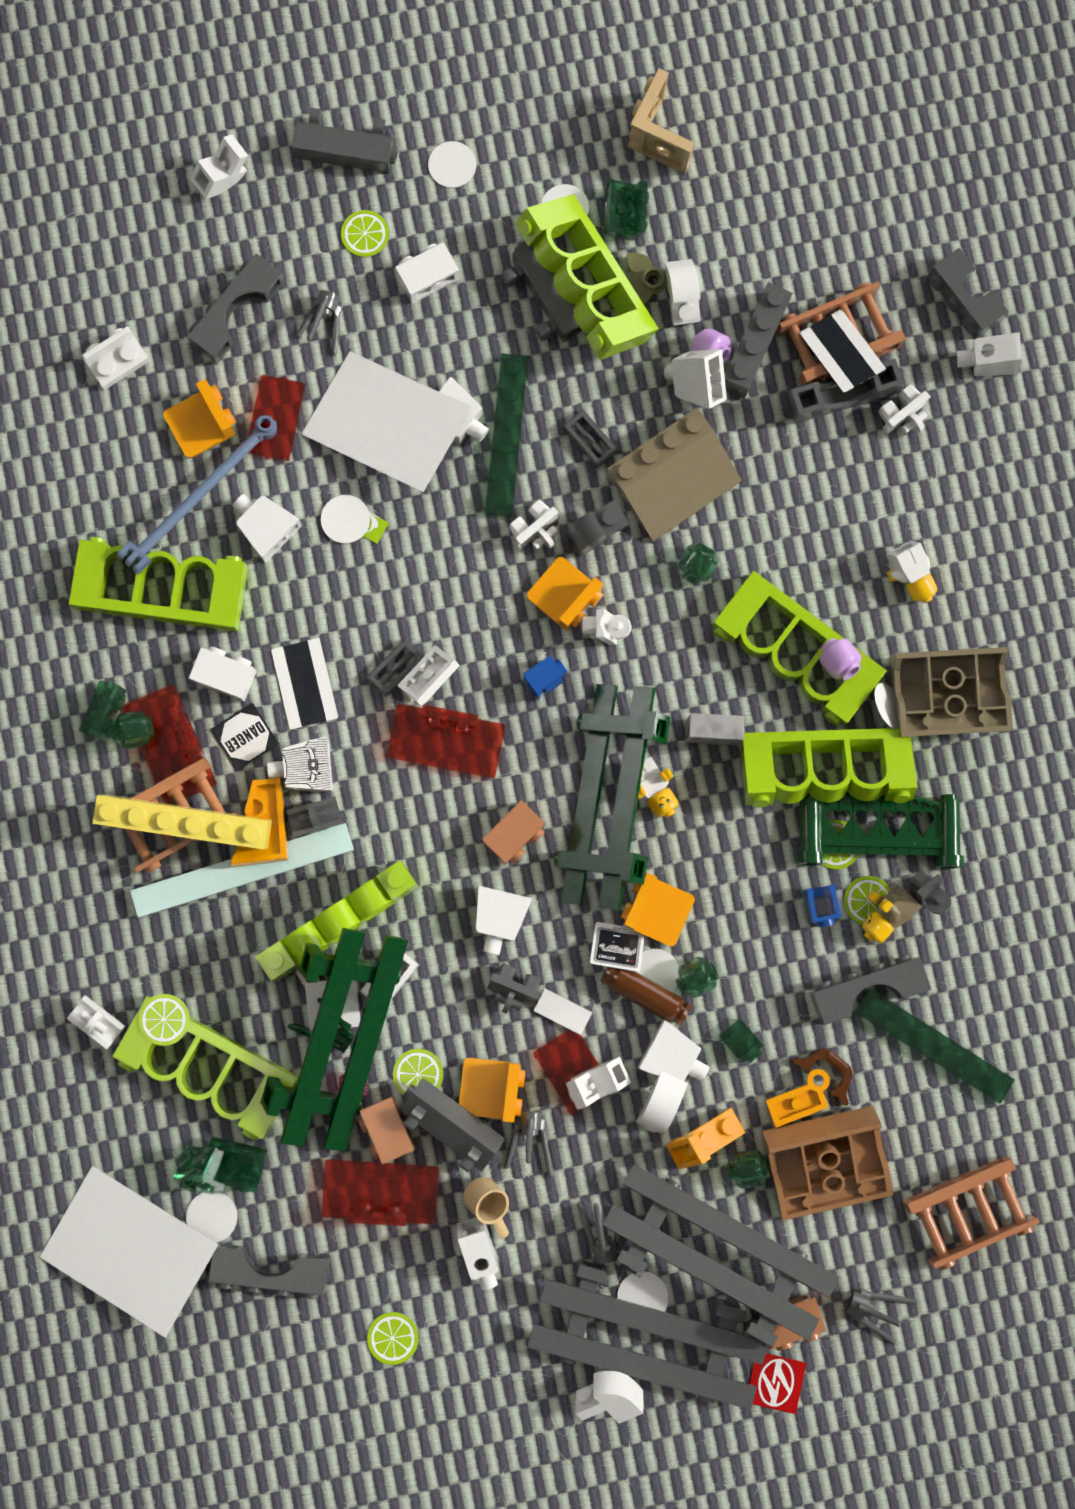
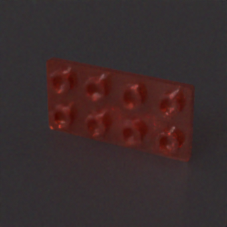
[123,685,217,805]
[386,703,505,779]
[321,1159,439,1226]

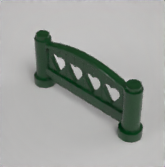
[796,793,964,869]

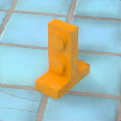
[665,1108,745,1169]

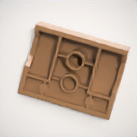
[762,1106,893,1221]

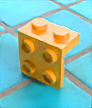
[163,378,236,459]
[527,557,604,632]
[621,872,695,946]
[459,1058,525,1123]

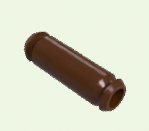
[600,967,691,1026]

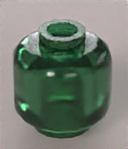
[678,542,719,585]
[110,711,154,750]
[675,957,719,998]
[727,1149,771,1189]

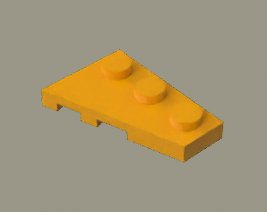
[230,777,288,867]

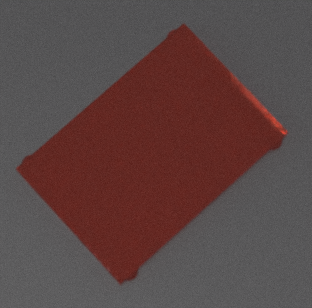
[533,1029,599,1116]

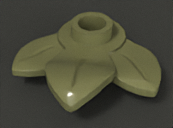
[623,253,667,304]

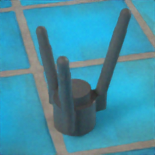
[296,290,342,355]
[504,1112,553,1178]
[577,1202,624,1264]
[846,1288,918,1344]

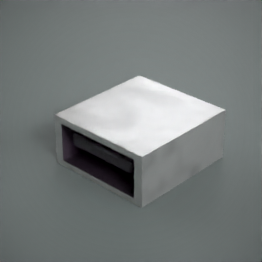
[685,713,744,746]

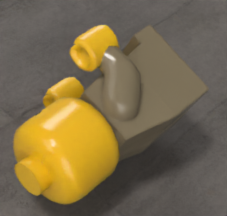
[862,882,923,943]

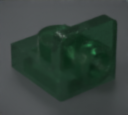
[718,1018,764,1063]

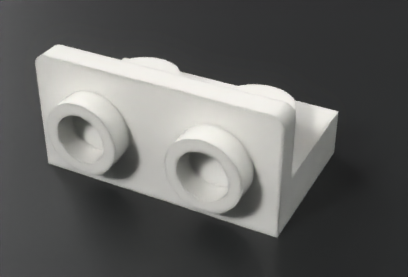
[82,327,150,390]
[397,645,460,707]

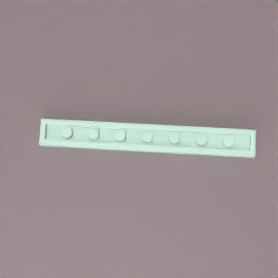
[130,823,354,918]

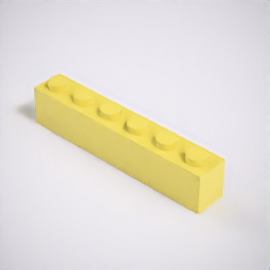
[92,794,272,850]

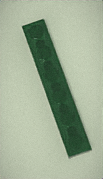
[485,353,529,517]
[854,989,1015,1104]

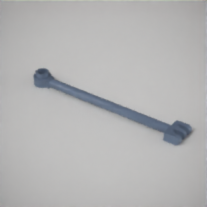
[117,415,277,575]

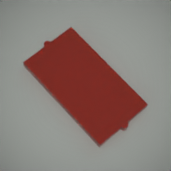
[248,374,306,461]

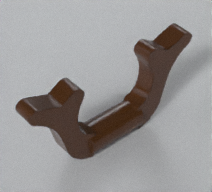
[792,1048,853,1106]

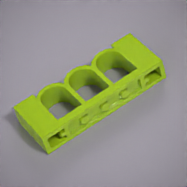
[515,194,659,360]
[69,537,248,632]
[711,571,887,726]
[740,728,918,808]
[255,860,419,981]
[113,995,299,1141]

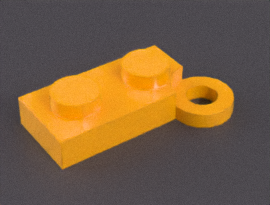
[765,1069,830,1128]

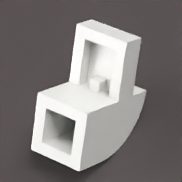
[190,135,248,199]
[665,259,700,325]
[566,1057,631,1110]
[636,1071,688,1134]
[575,1371,643,1424]

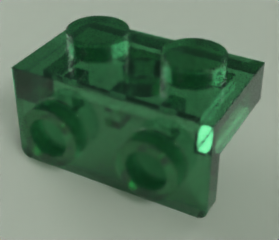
[604,179,649,241]
[79,681,126,742]
[201,1137,268,1193]
[174,1146,226,1195]

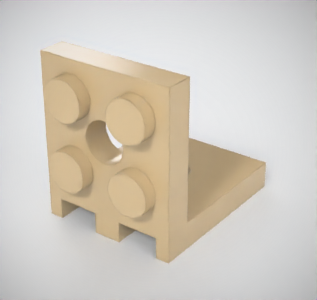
[628,68,695,174]

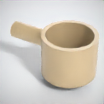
[463,1177,509,1238]

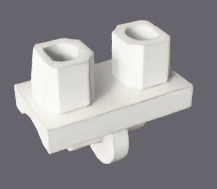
[878,384,930,434]
[509,500,559,550]
[583,609,631,645]
[67,995,126,1049]

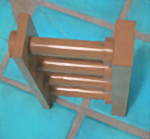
[776,281,906,386]
[125,758,238,874]
[902,1156,1040,1270]

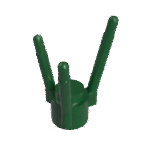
[288,997,355,1054]

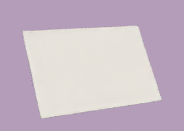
[302,351,472,492]
[40,1166,218,1338]

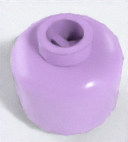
[691,328,732,365]
[820,638,862,681]

